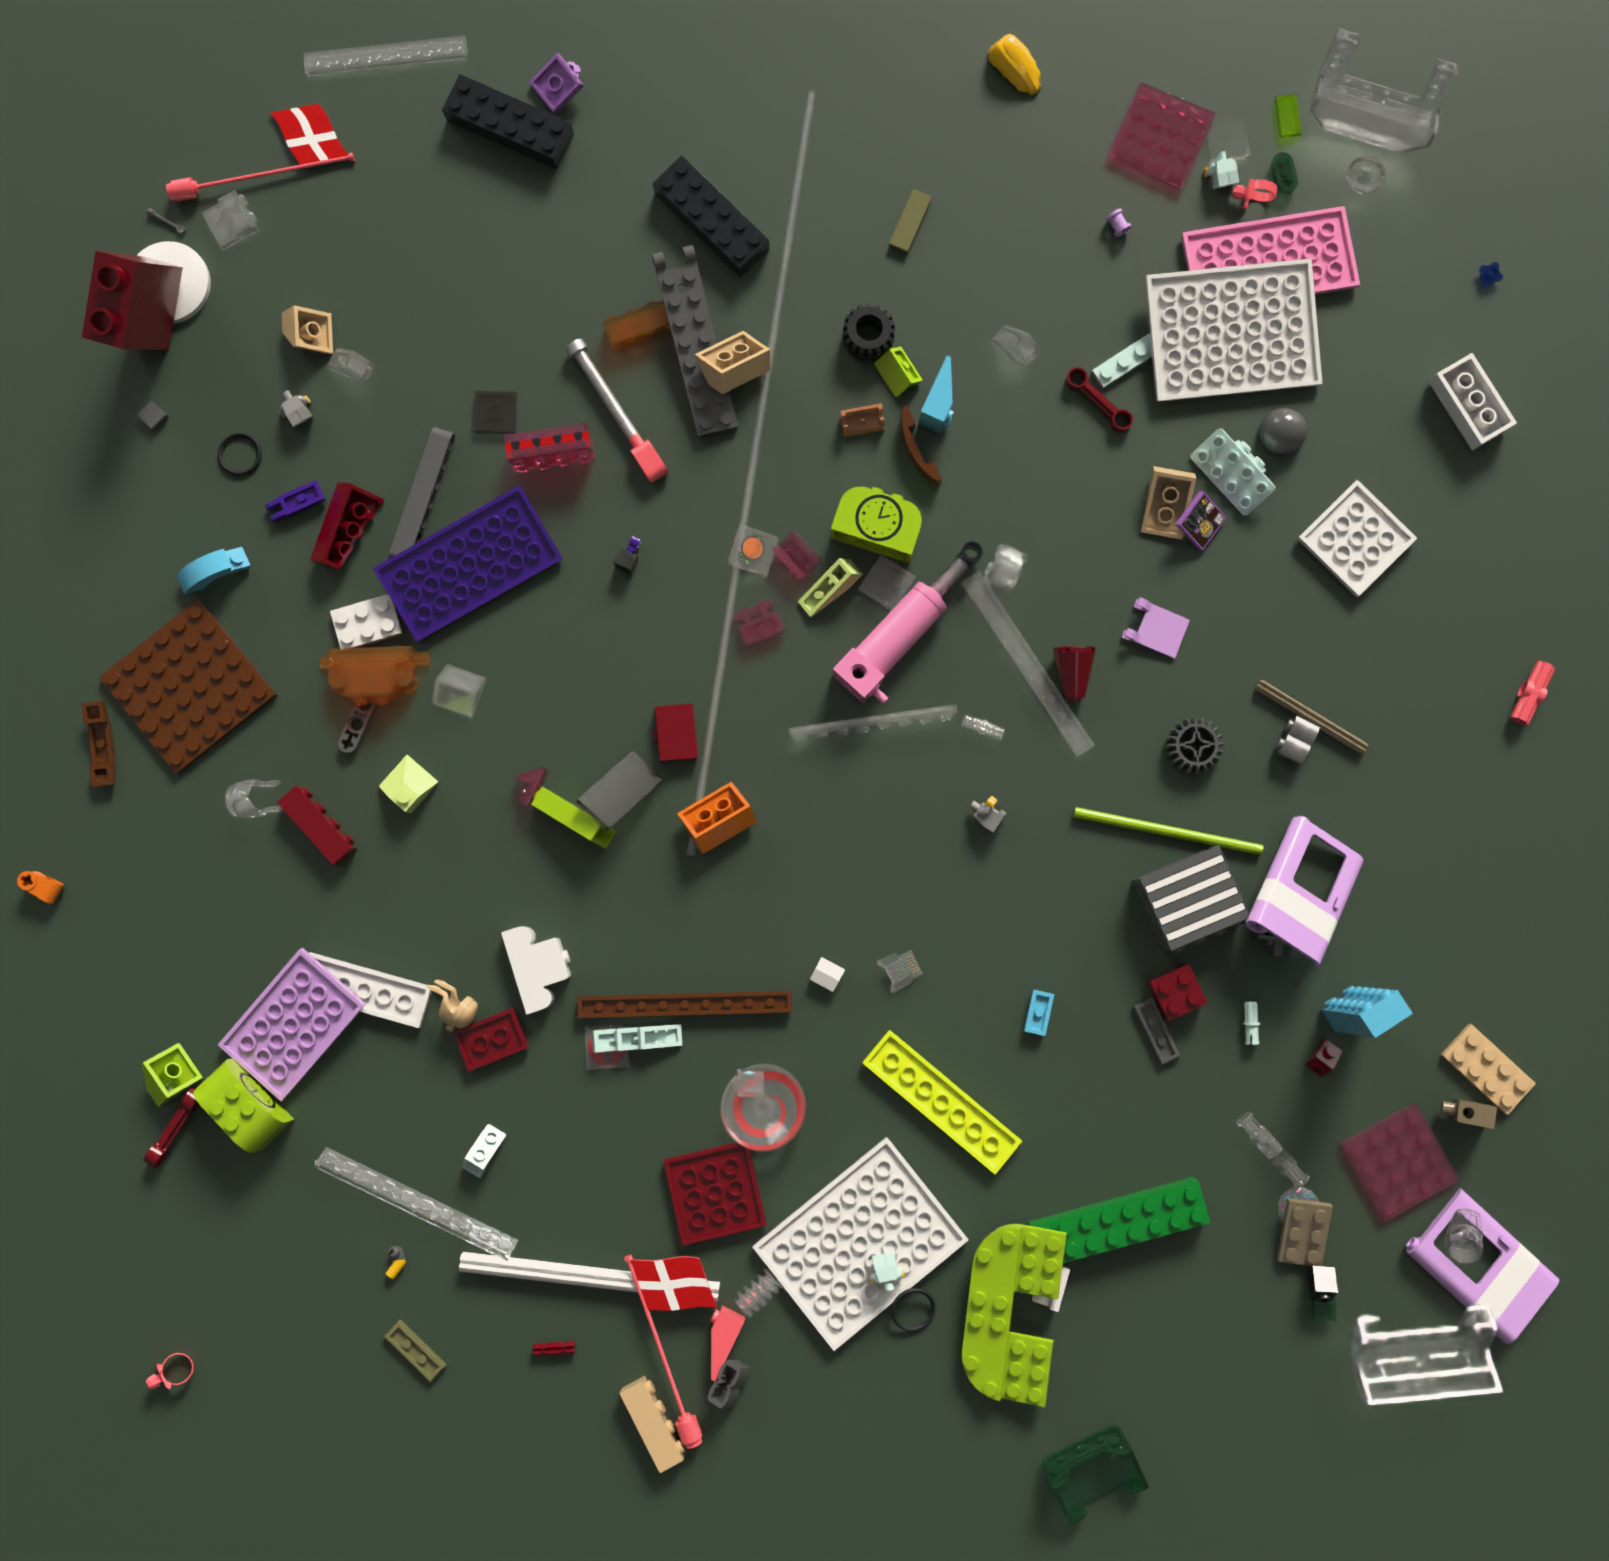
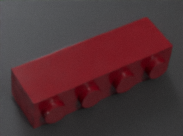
[277,785,357,866]

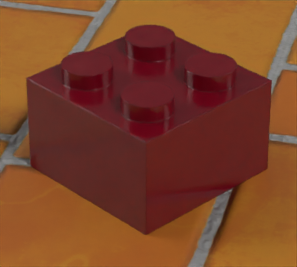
[1146,963,1208,1021]

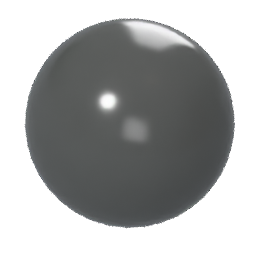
[1259,408,1307,455]

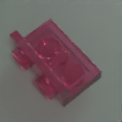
[772,530,823,580]

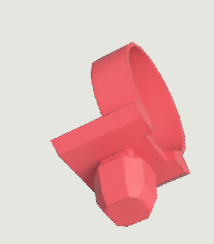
[1231,179,1278,209]
[146,1353,193,1389]

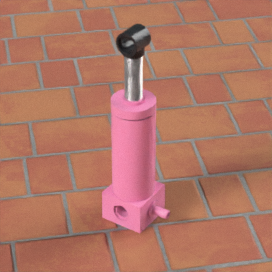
[832,541,983,704]

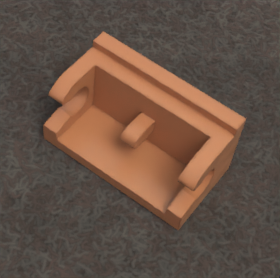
[840,403,885,437]

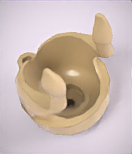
[426,980,478,1032]

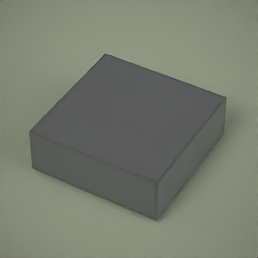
[137,400,168,430]

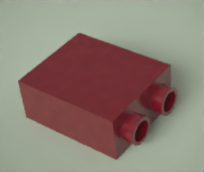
[81,250,183,350]

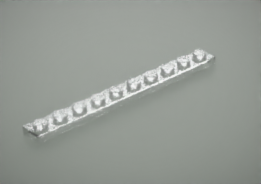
[961,571,1095,758]
[314,1147,518,1261]

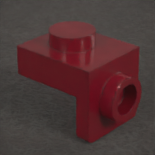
[1305,1038,1342,1077]

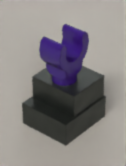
[613,536,641,575]

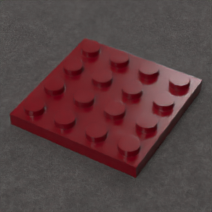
[663,1139,767,1246]

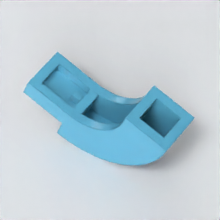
[176,547,250,594]

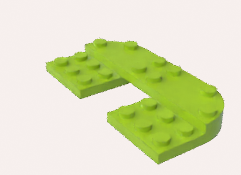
[962,1224,1067,1407]

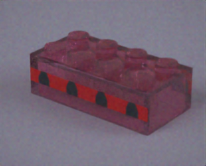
[504,423,596,472]

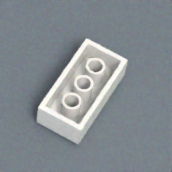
[1428,353,1517,451]

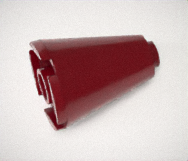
[1053,646,1096,702]

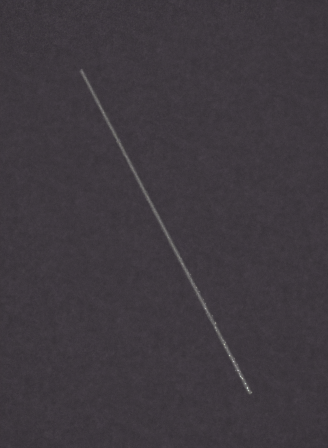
[687,91,816,856]

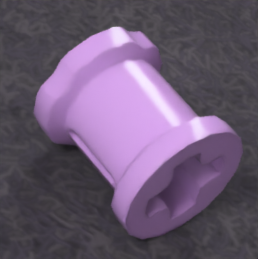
[1105,208,1132,237]

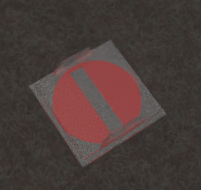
[585,1024,630,1070]

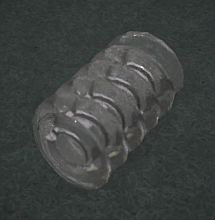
[735,1268,782,1318]

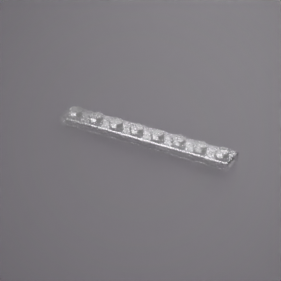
[303,35,468,76]
[789,704,958,742]

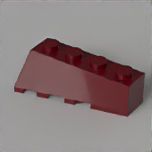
[310,482,385,569]

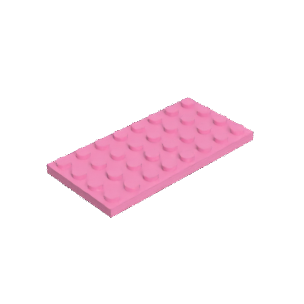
[1181,206,1360,295]

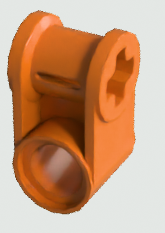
[17,871,64,904]

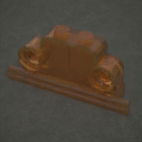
[320,646,430,705]

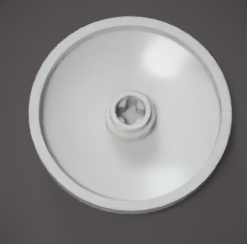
[138,241,211,324]

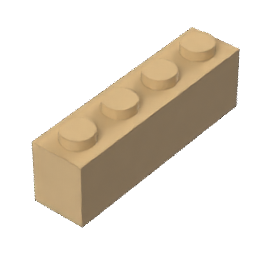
[619,1376,686,1473]

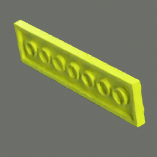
[862,1030,1022,1174]

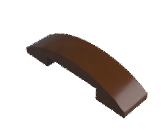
[901,405,942,487]
[81,701,115,787]

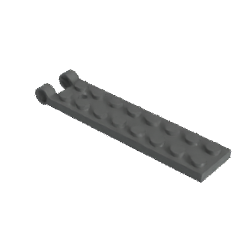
[652,245,738,437]

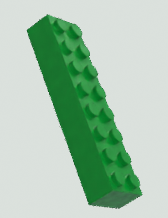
[1028,1177,1210,1263]

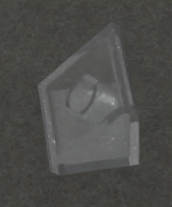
[432,664,487,717]

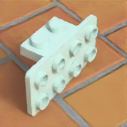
[1190,429,1275,515]

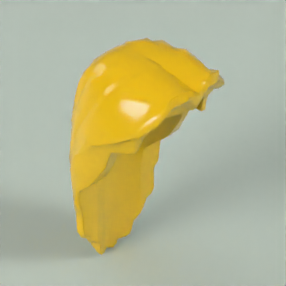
[988,34,1041,96]

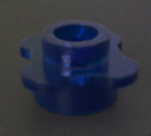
[1479,262,1503,285]

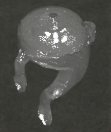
[225,779,283,818]

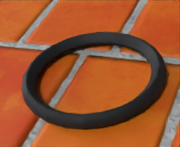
[218,433,262,475]
[891,1288,936,1331]

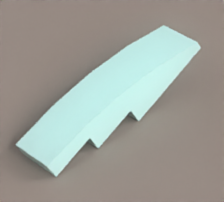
[592,1024,682,1052]

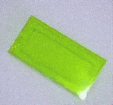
[1274,94,1302,138]

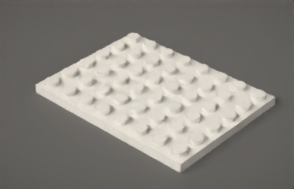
[1145,259,1323,402]
[753,1137,968,1351]

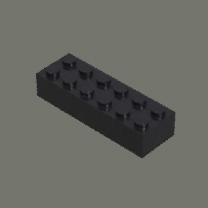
[442,74,574,169]
[652,155,770,277]

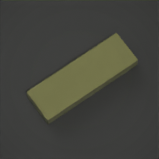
[889,189,932,254]
[384,1319,447,1382]

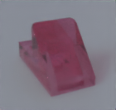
[514,766,548,808]

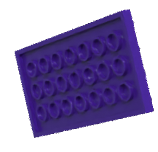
[372,485,563,641]

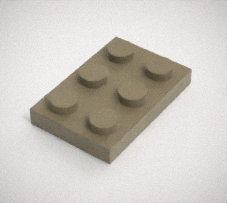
[1277,1198,1333,1267]

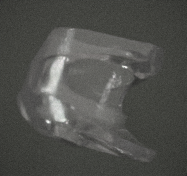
[1445,1209,1483,1264]

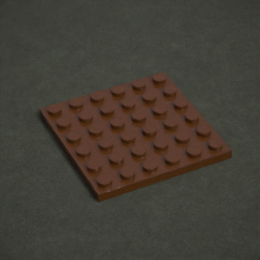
[99,598,277,775]

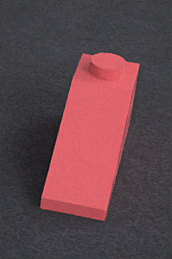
[710,1305,745,1382]

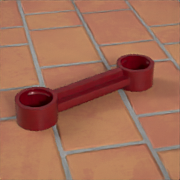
[1065,367,1133,433]
[143,1088,200,1168]

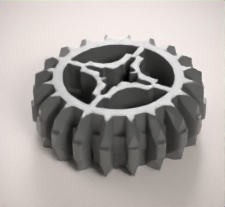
[1166,717,1224,774]

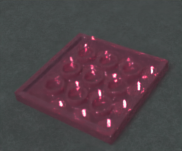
[1107,82,1216,188]
[1340,1103,1460,1222]

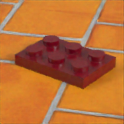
[453,1007,529,1072]

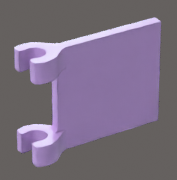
[1121,597,1190,659]

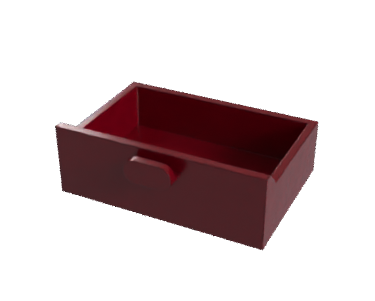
[652,703,698,763]

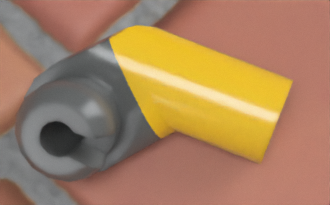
[386,1246,406,1279]

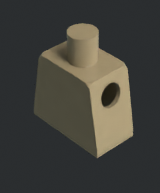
[1440,1099,1497,1129]

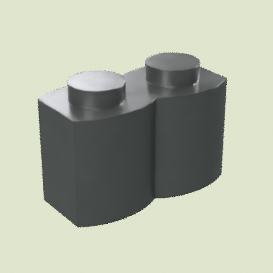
[1275,716,1320,766]
[708,1359,750,1409]

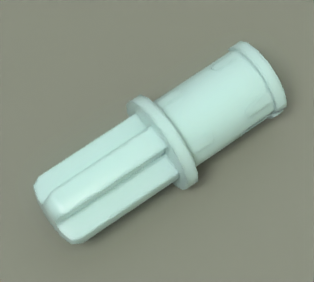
[1243,1001,1260,1045]

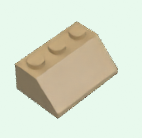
[695,331,770,394]

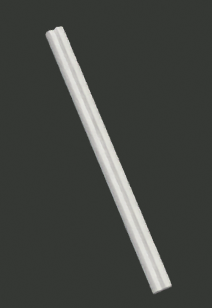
[459,1252,720,1302]

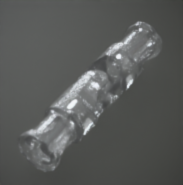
[1236,1111,1310,1189]

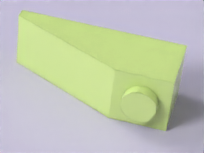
[798,558,863,617]

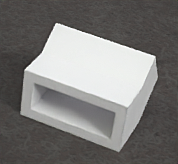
[810,957,845,992]

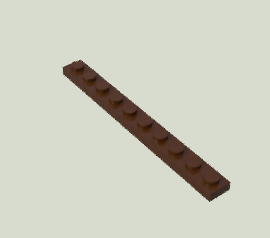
[578,991,792,1018]

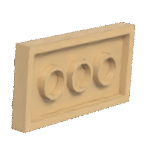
[1441,1024,1536,1115]

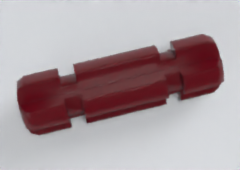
[532,1341,576,1357]

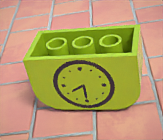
[830,487,922,564]
[193,1058,294,1153]

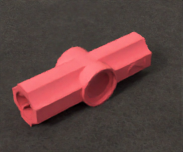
[1510,661,1555,725]

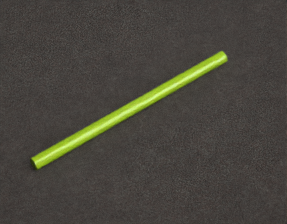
[1073,807,1263,855]

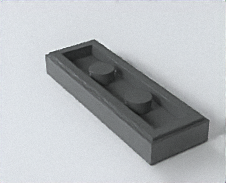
[1133,997,1181,1065]

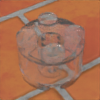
[985,544,1029,593]

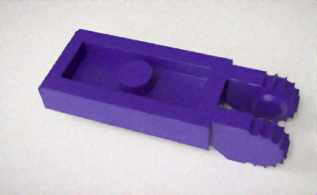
[265,480,326,522]

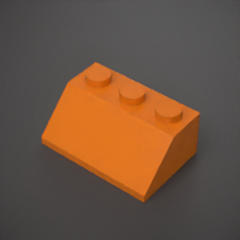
[677,782,757,855]

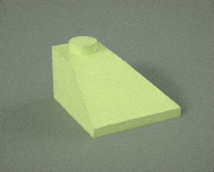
[379,755,439,814]

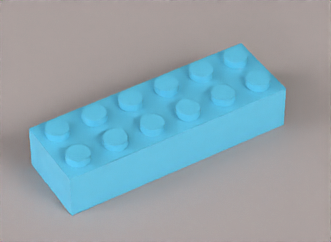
[1320,986,1413,1038]

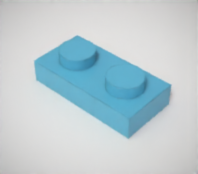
[1023,989,1054,1036]

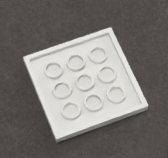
[1297,480,1417,597]

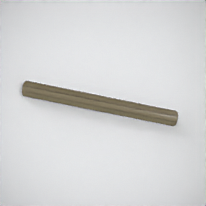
[1255,680,1368,754]

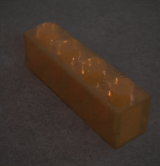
[602,300,670,352]

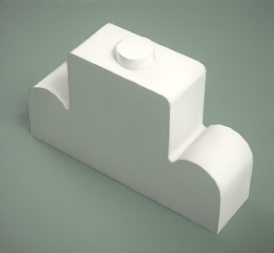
[501,926,571,1015]

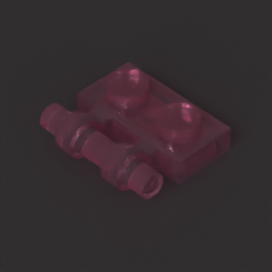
[733,598,785,647]

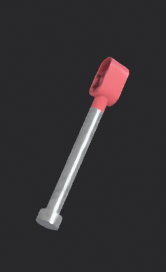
[565,339,669,484]

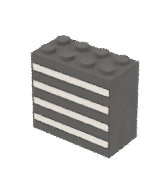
[1132,845,1249,953]

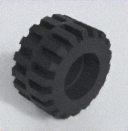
[843,303,895,362]

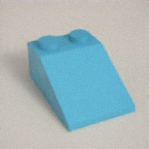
[918,356,954,434]

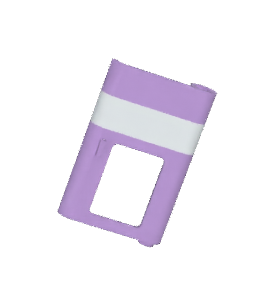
[1245,816,1364,968]
[1406,1188,1559,1344]

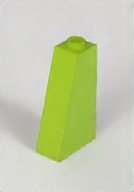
[531,787,617,849]

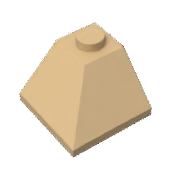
[282,305,333,355]

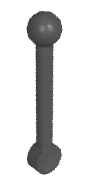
[147,208,186,235]

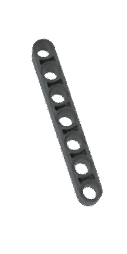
[388,427,455,559]

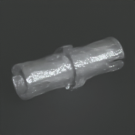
[961,713,1005,741]

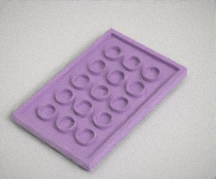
[218,948,366,1102]

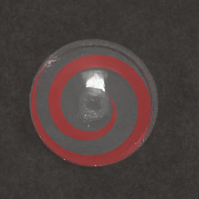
[721,1064,806,1151]

